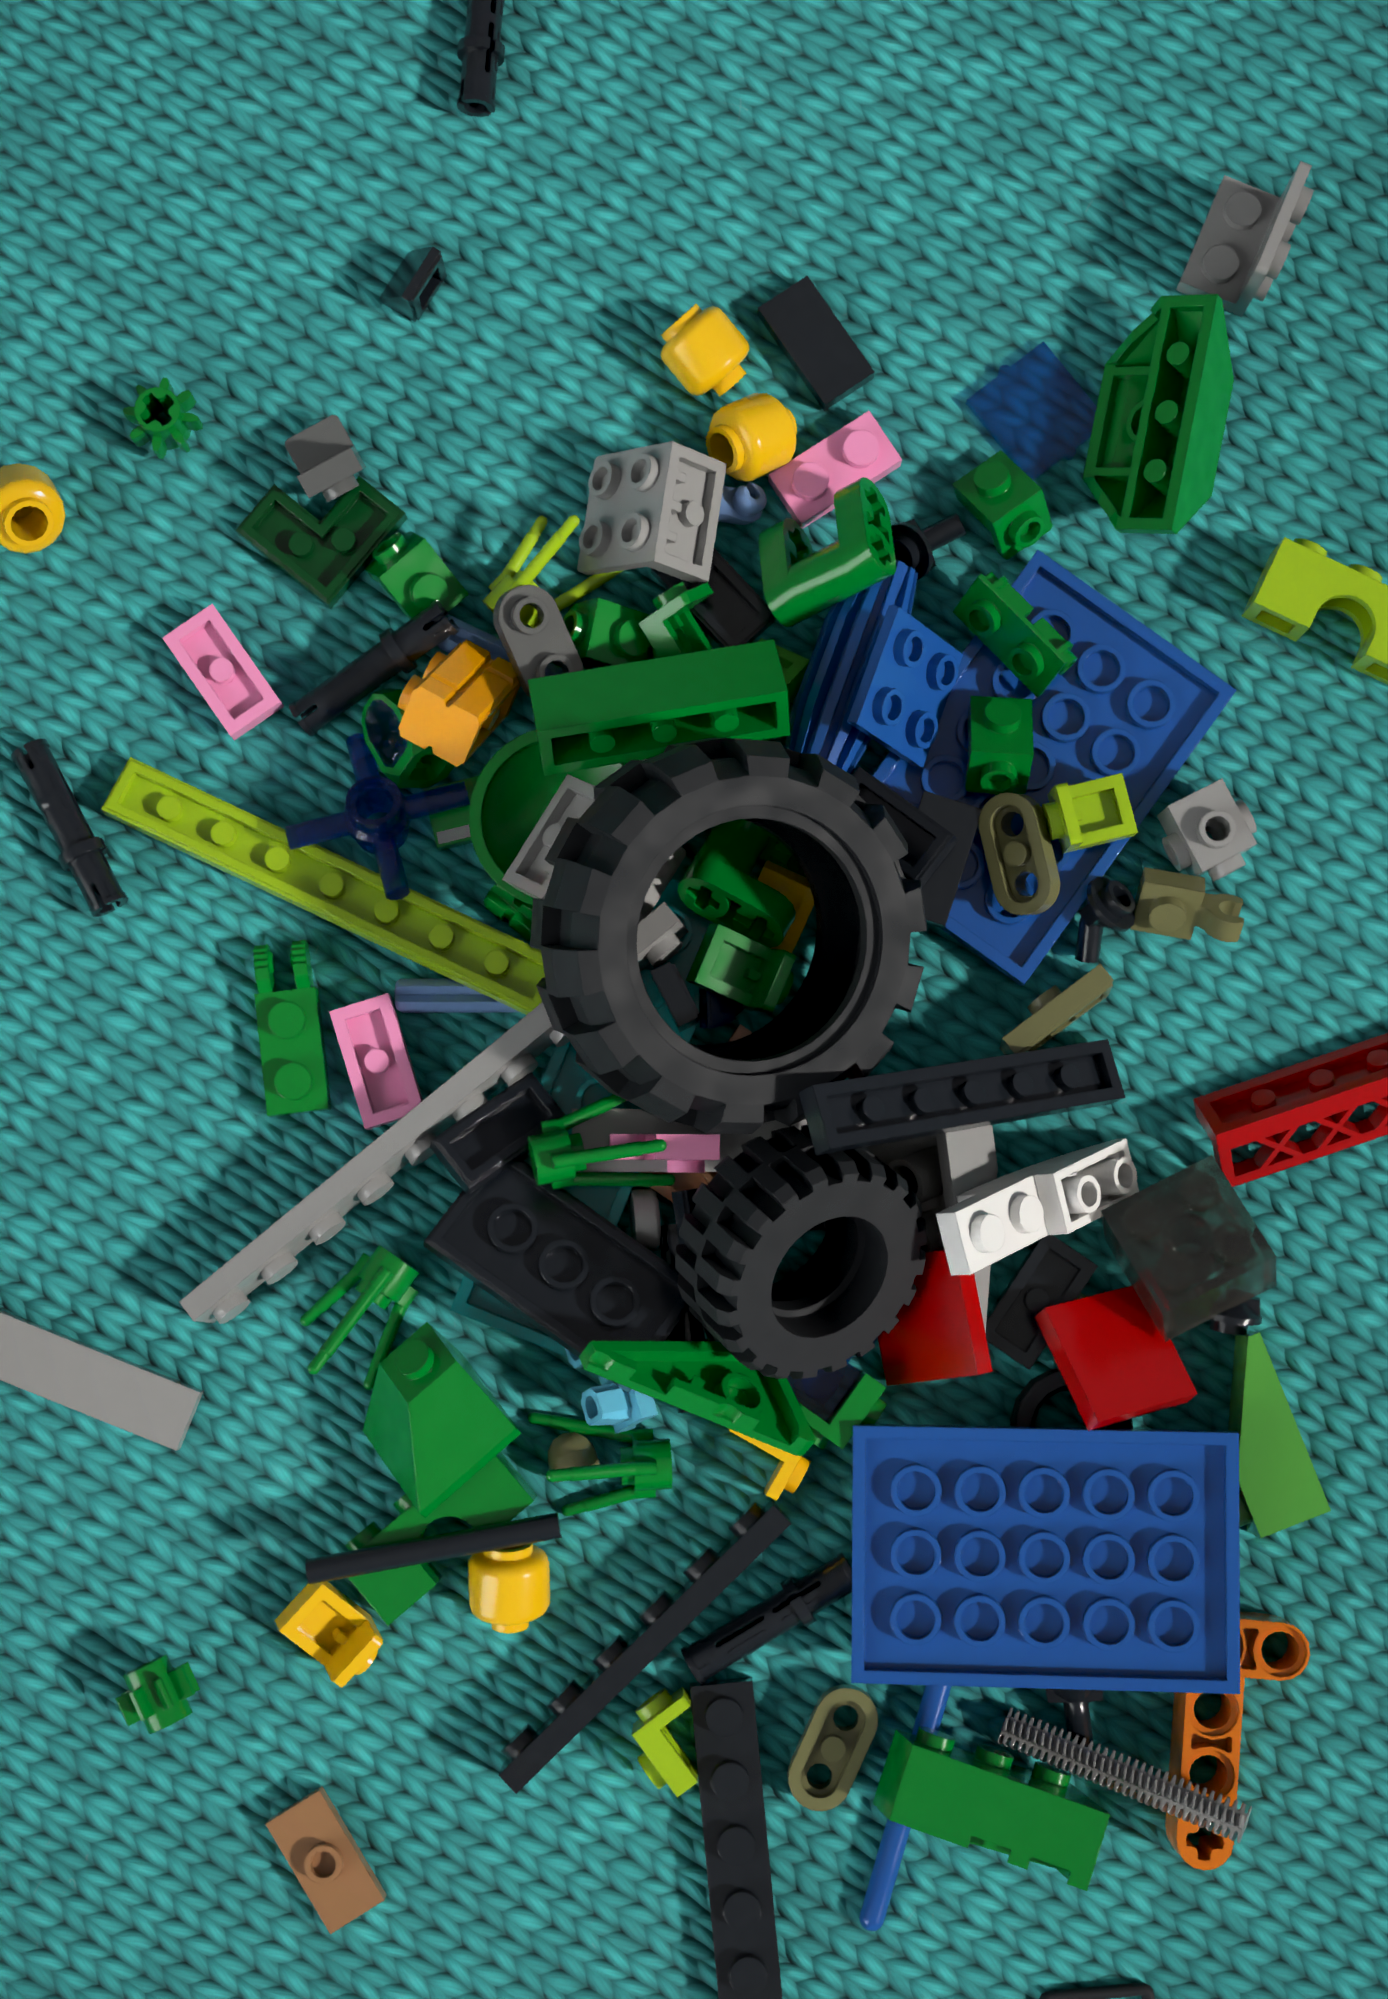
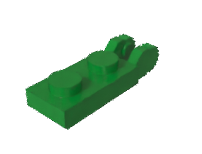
[253,940,331,1117]

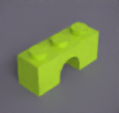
[1242,537,1388,685]

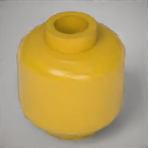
[660,303,749,397]
[706,393,797,481]
[0,463,66,554]
[468,1543,550,1634]

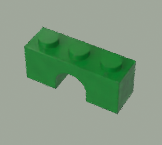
[345,1452,537,1626]

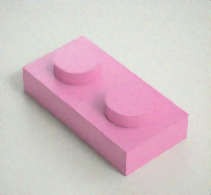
[768,411,902,529]
[162,604,284,741]
[329,993,423,1130]

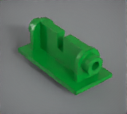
[953,572,1078,698]

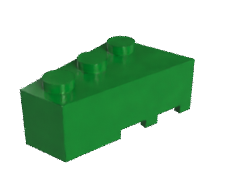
[873,1726,1110,1891]

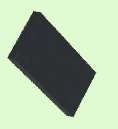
[424,1159,689,1393]

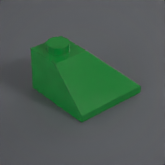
[362,1322,521,1518]

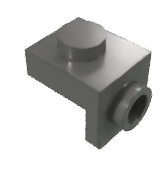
[285,415,366,502]

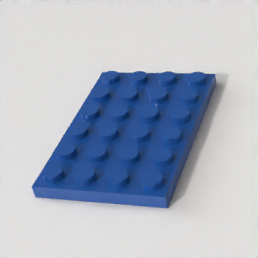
[873,550,1236,987]
[851,1424,1240,1694]

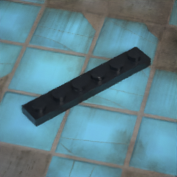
[798,1039,1126,1155]
[499,1500,791,1794]
[690,1677,782,1999]

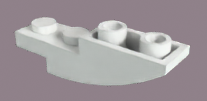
[936,1138,1140,1276]

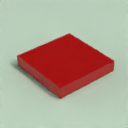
[878,1249,993,1386]
[1035,1283,1198,1431]

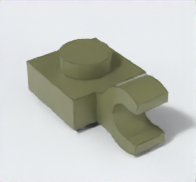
[1130,867,1244,942]

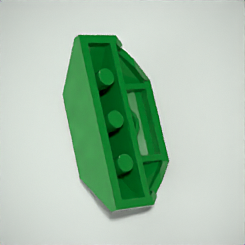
[1082,294,1234,534]

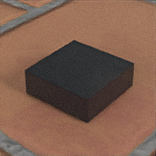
[650,962,700,1033]

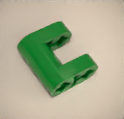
[758,477,896,627]
[677,819,805,948]

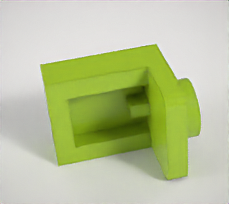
[1042,773,1138,854]
[632,1687,698,1798]

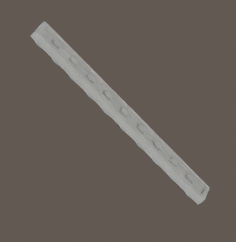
[179,902,689,1324]

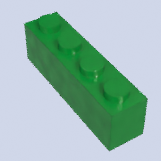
[528,639,790,776]

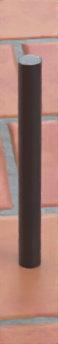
[305,1512,562,1585]

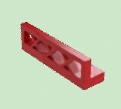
[1193,1033,1388,1190]

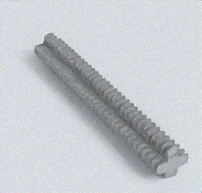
[998,1708,1252,1843]

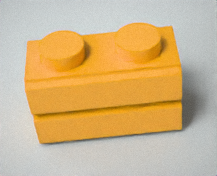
[397,639,521,767]

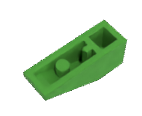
[1228,1330,1331,1538]

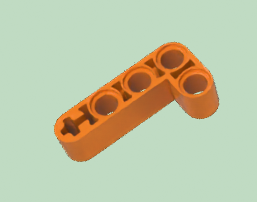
[1165,1611,1310,1870]

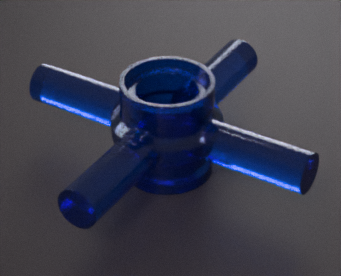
[284,733,470,900]

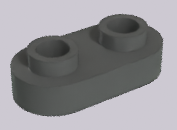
[493,585,584,697]

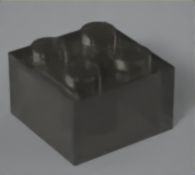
[1101,1155,1277,1342]

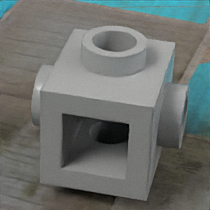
[1157,778,1257,882]

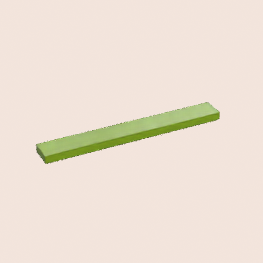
[101,757,545,1015]

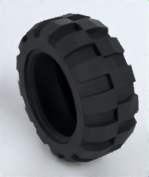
[530,738,927,1134]

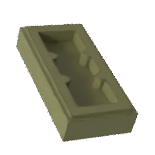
[999,963,1114,1055]

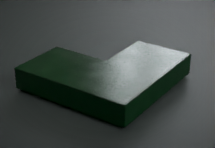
[236,476,408,609]

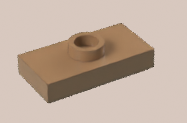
[265,1786,387,1934]

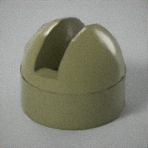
[547,1432,600,1483]

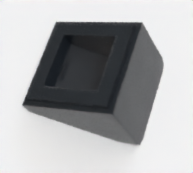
[380,246,447,322]

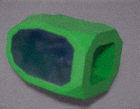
[361,688,454,788]

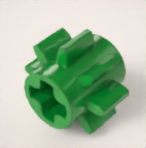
[123,378,203,459]
[115,1654,200,1734]

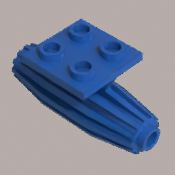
[785,560,963,775]

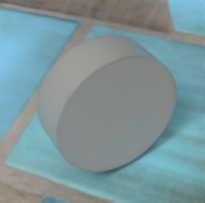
[629,1188,661,1250]

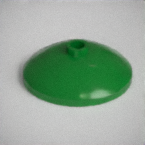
[469,729,628,906]

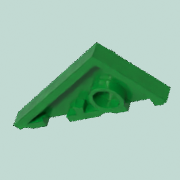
[579,1341,816,1456]

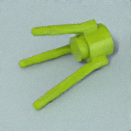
[482,515,624,628]

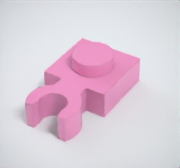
[609,1134,720,1173]

